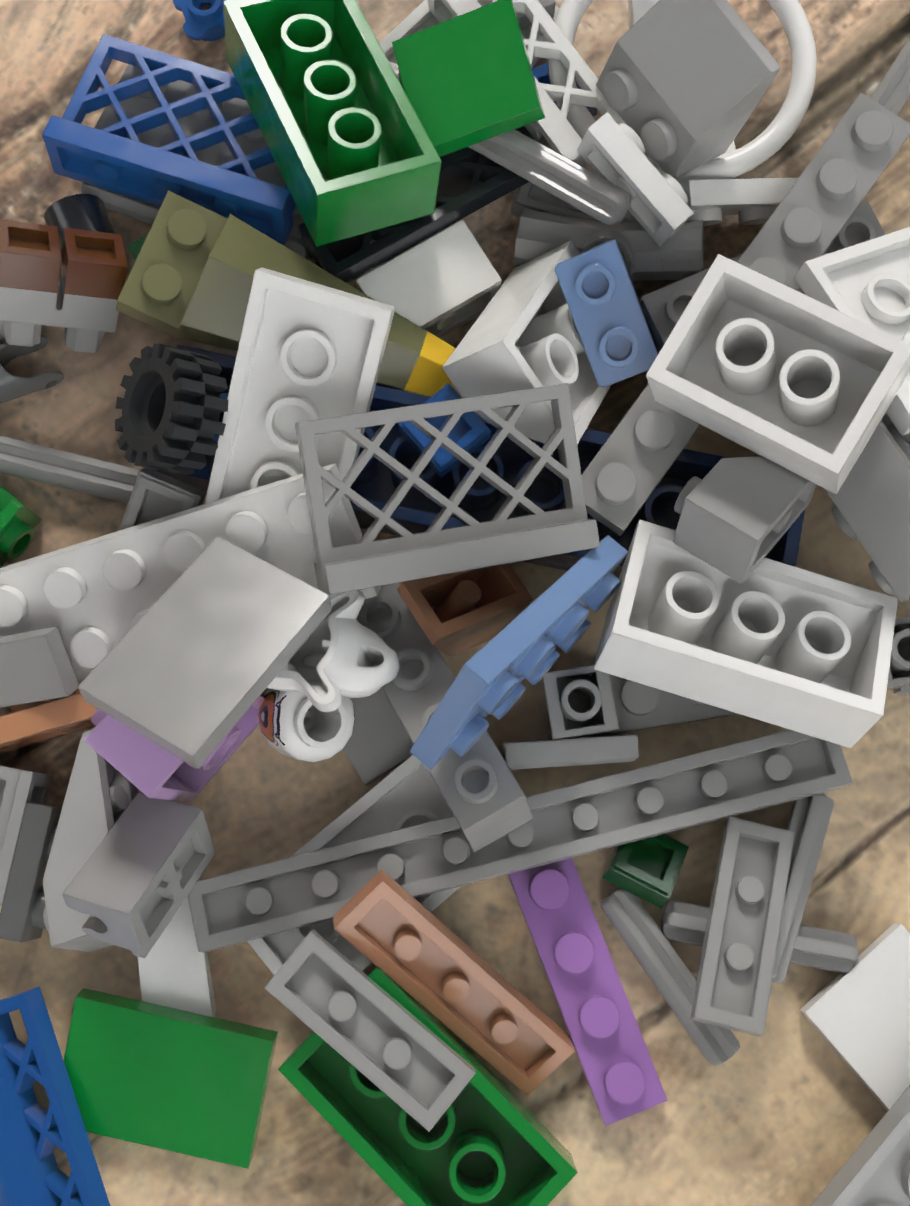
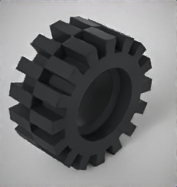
[115,344,229,475]

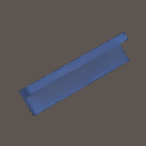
[0,986,110,1206]

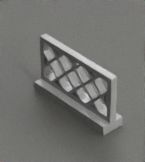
[295,383,600,594]

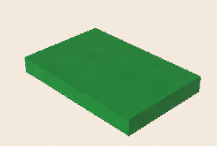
[64,988,278,1169]

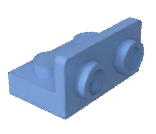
[555,237,658,387]

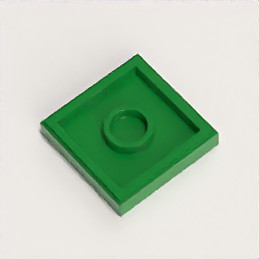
[392,0,545,157]

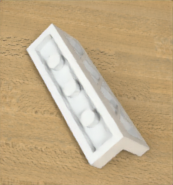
[428,0,626,169]

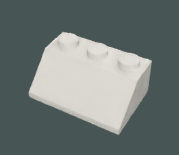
[442,240,611,449]

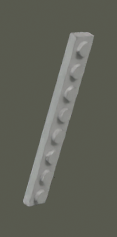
[582,93,910,536]

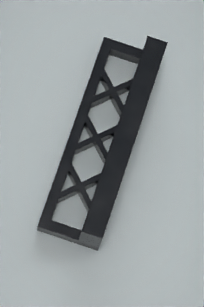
[298,126,534,282]

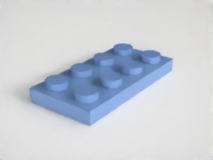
[409,535,628,770]

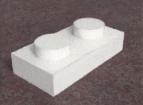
[577,112,694,246]
[680,178,798,226]

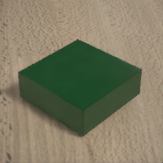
[602,834,689,909]

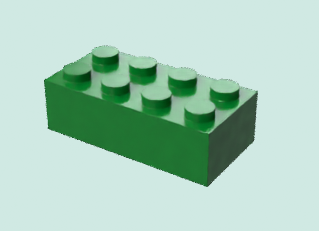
[223,0,441,247]
[278,966,578,1206]

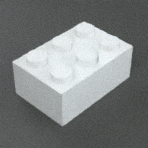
[646,254,910,494]

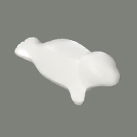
[267,590,399,712]

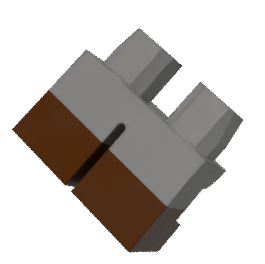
[0,219,128,353]

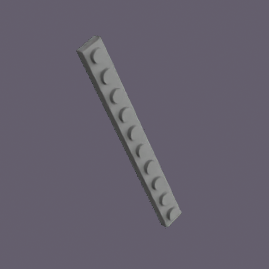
[188,730,853,953]

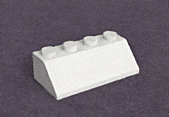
[593,520,898,748]

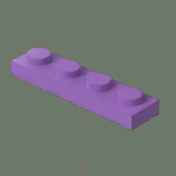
[508,858,668,1126]

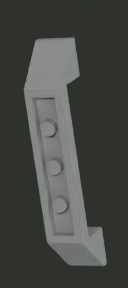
[542,616,910,740]

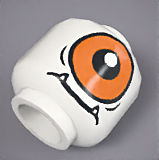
[258,688,355,762]

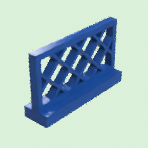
[42,34,296,246]

